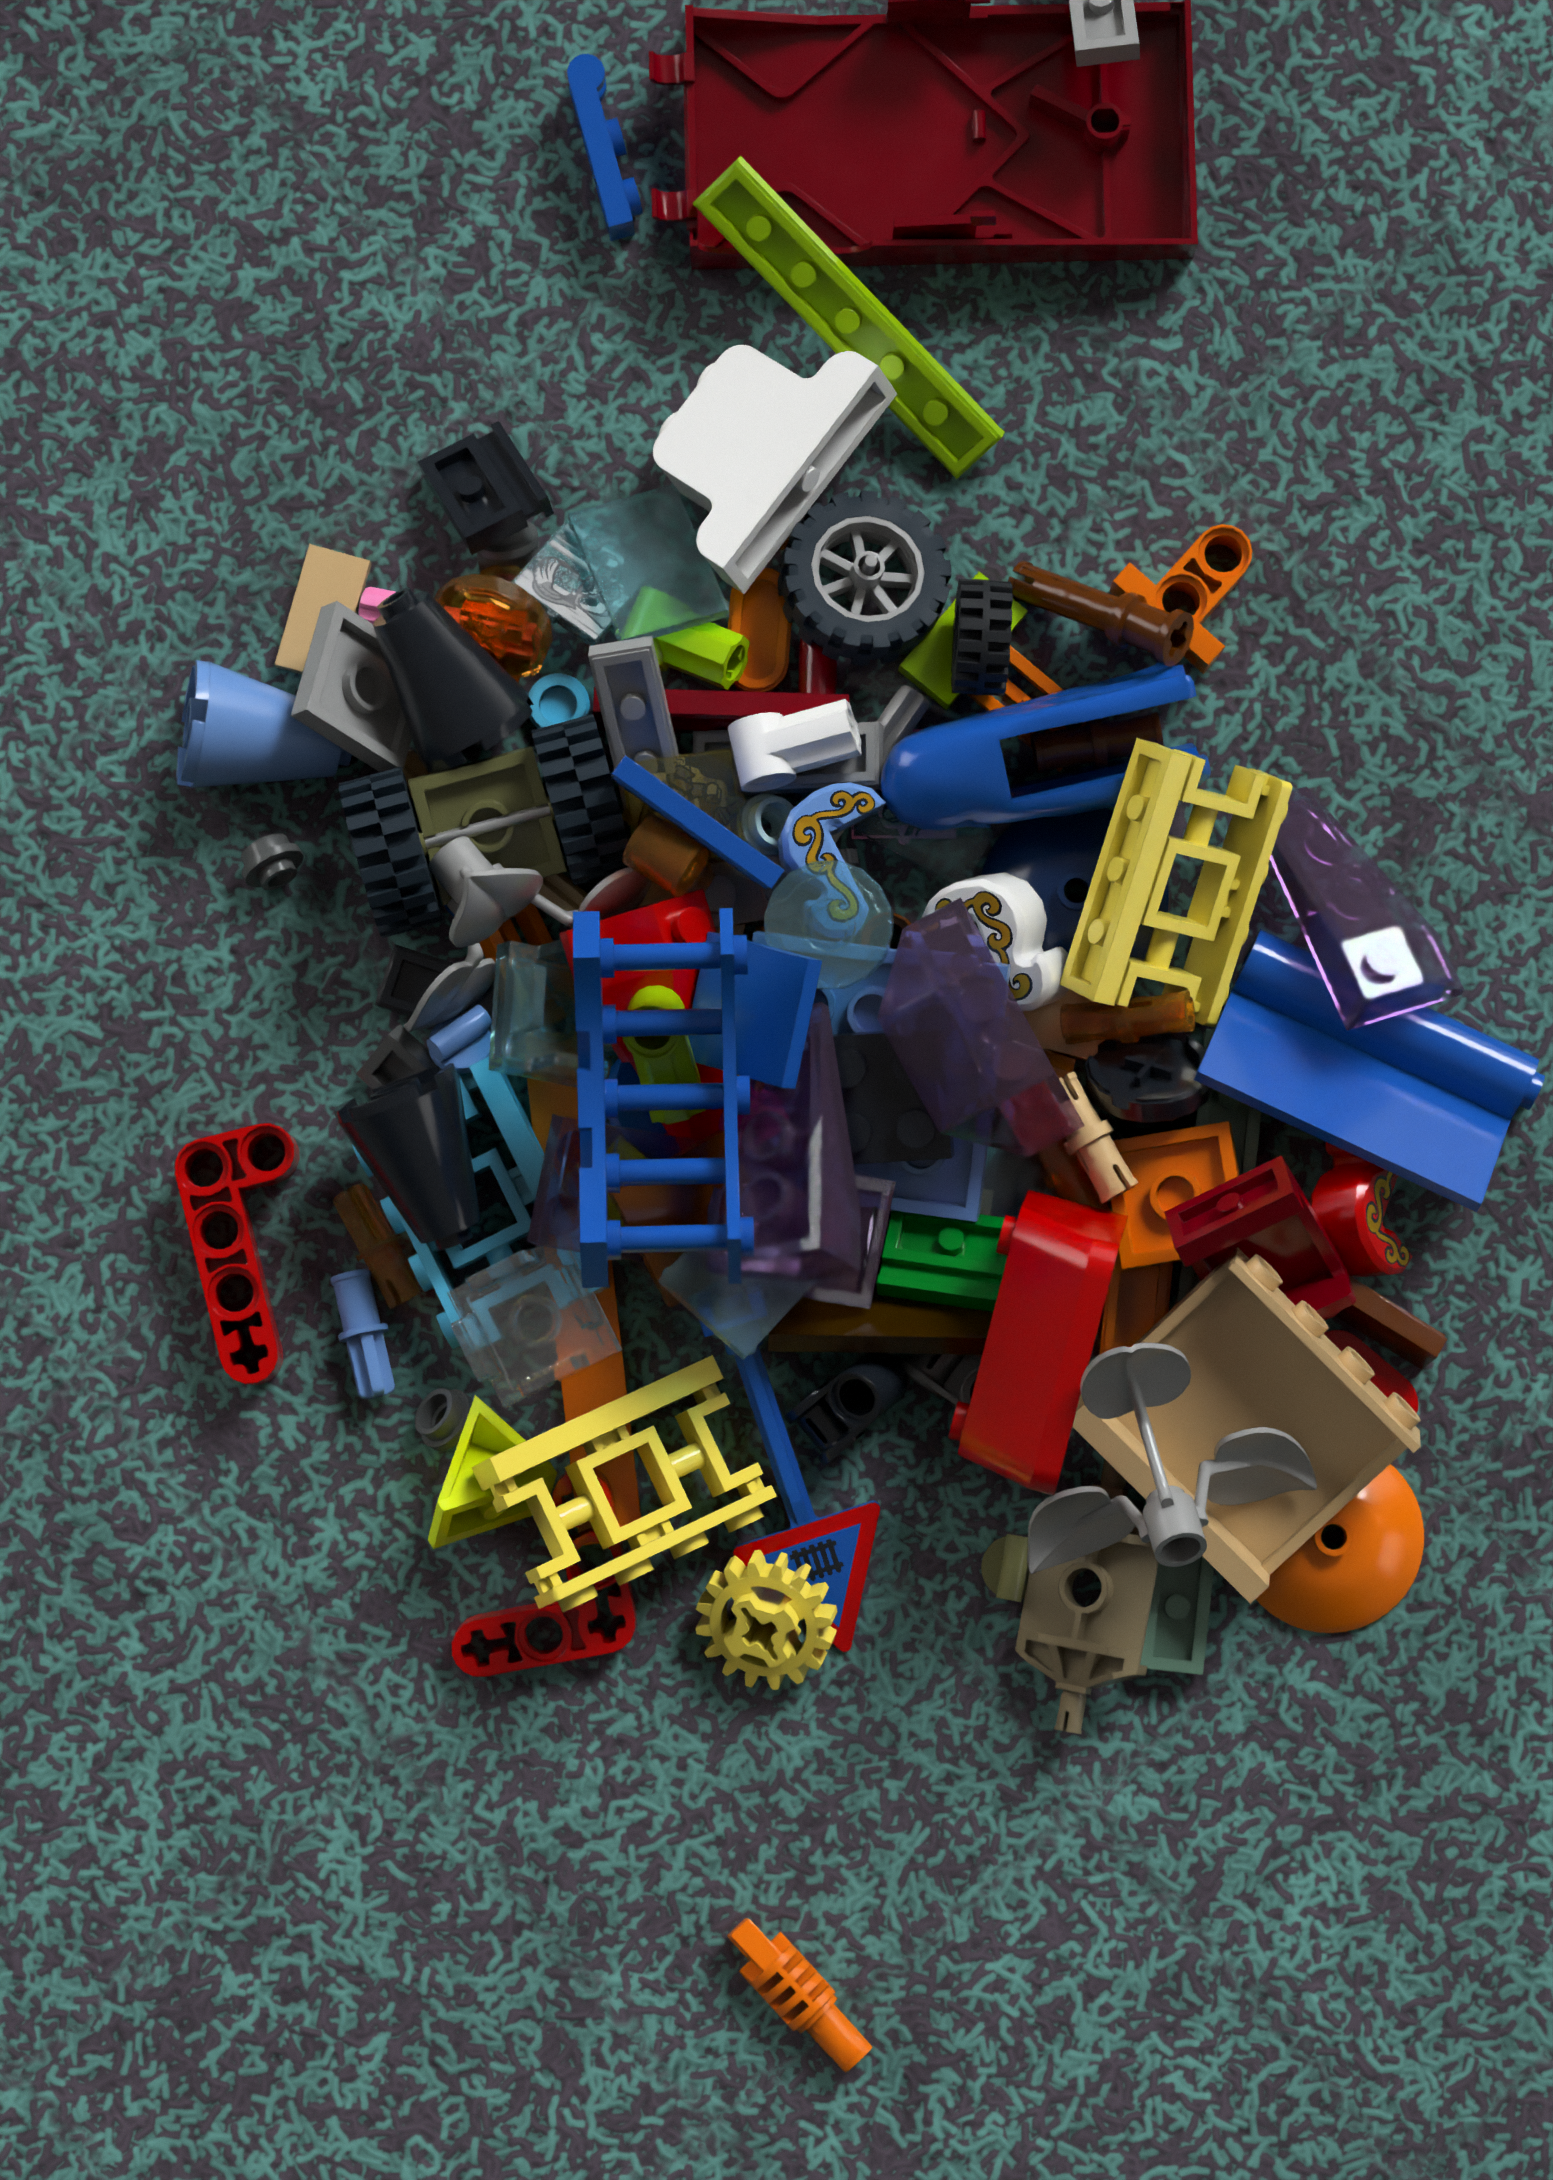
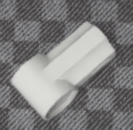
[728,699,862,792]

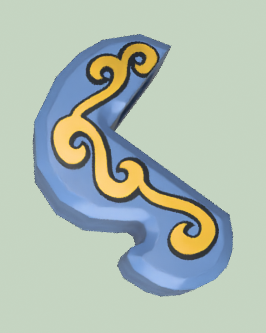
[777,782,886,943]

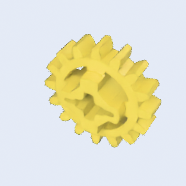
[695,1550,838,1690]

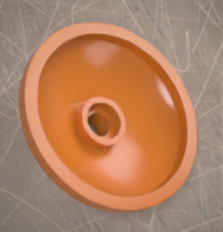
[1256,1464,1424,1633]

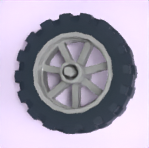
[778,491,951,665]

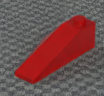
[559,888,724,1151]

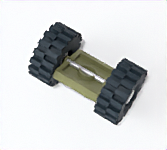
[339,714,635,938]

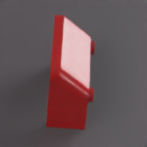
[948,1190,1128,1496]

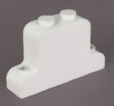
[653,345,897,594]

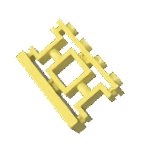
[1060,738,1292,1027]
[472,1355,777,1612]

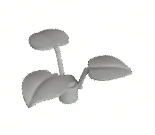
[404,836,657,1033]
[1027,1343,1317,1574]

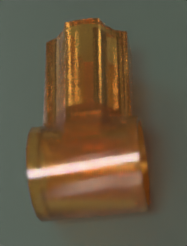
[622,814,716,897]

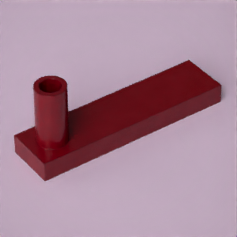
[593,638,849,734]

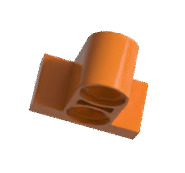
[1109,524,1252,674]

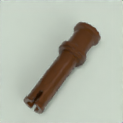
[1008,560,1194,667]

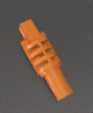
[727,1918,873,2073]

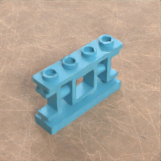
[352,1055,610,1356]

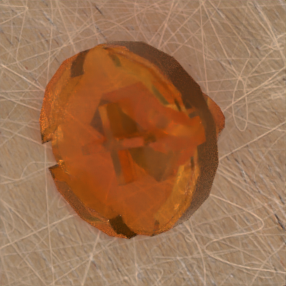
[434,565,553,683]

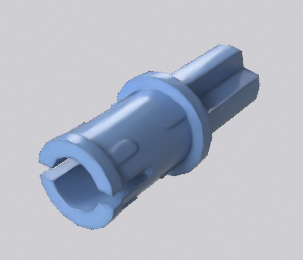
[330,1269,395,1399]

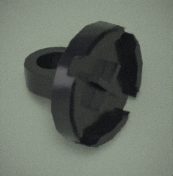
[1085,1028,1213,1139]

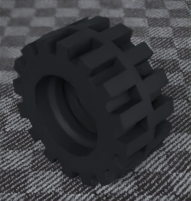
[951,579,1013,696]

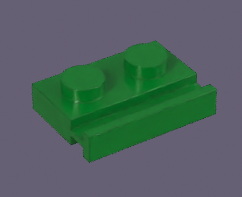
[876,1210,1007,1312]

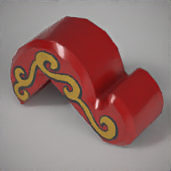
[1310,1142,1413,1278]

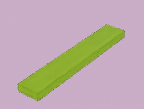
[692,156,1005,479]

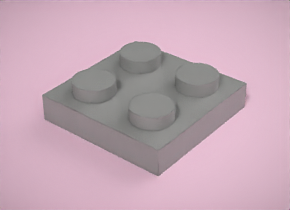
[291,601,412,772]

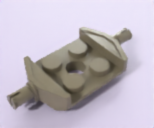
[1015,1459,1159,1734]

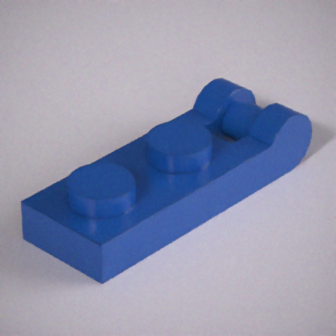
[567,54,643,241]

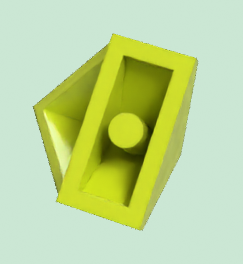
[428,1395,557,1549]

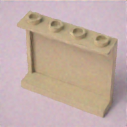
[1073,1247,1421,1604]

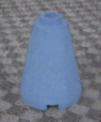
[176,660,352,788]

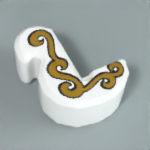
[920,872,1069,1011]

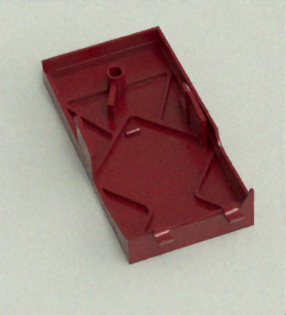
[649,0,1198,270]

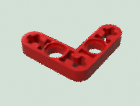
[452,1468,637,1677]

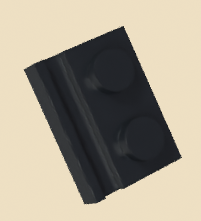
[418,421,554,555]

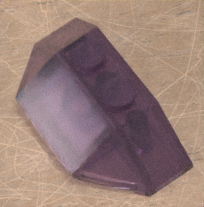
[877,897,1085,1157]

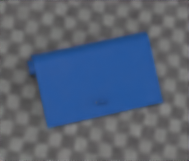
[1194,929,1545,1212]

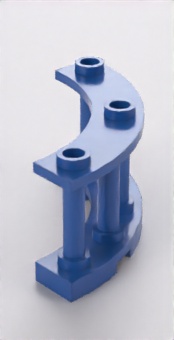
[573,908,754,1288]

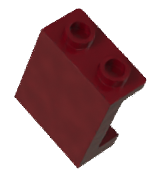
[1164,1155,1356,1320]

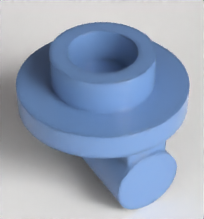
[426,1005,493,1074]

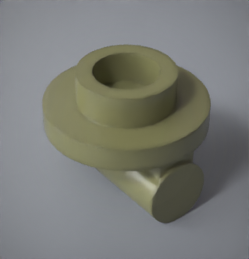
[981,1534,1029,1602]

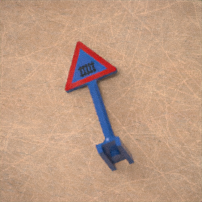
[696,1276,880,1652]

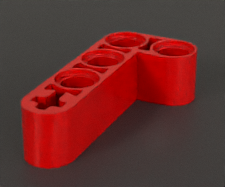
[174,1123,300,1385]

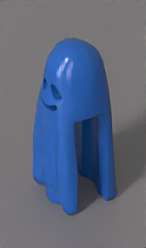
[880,662,1211,831]

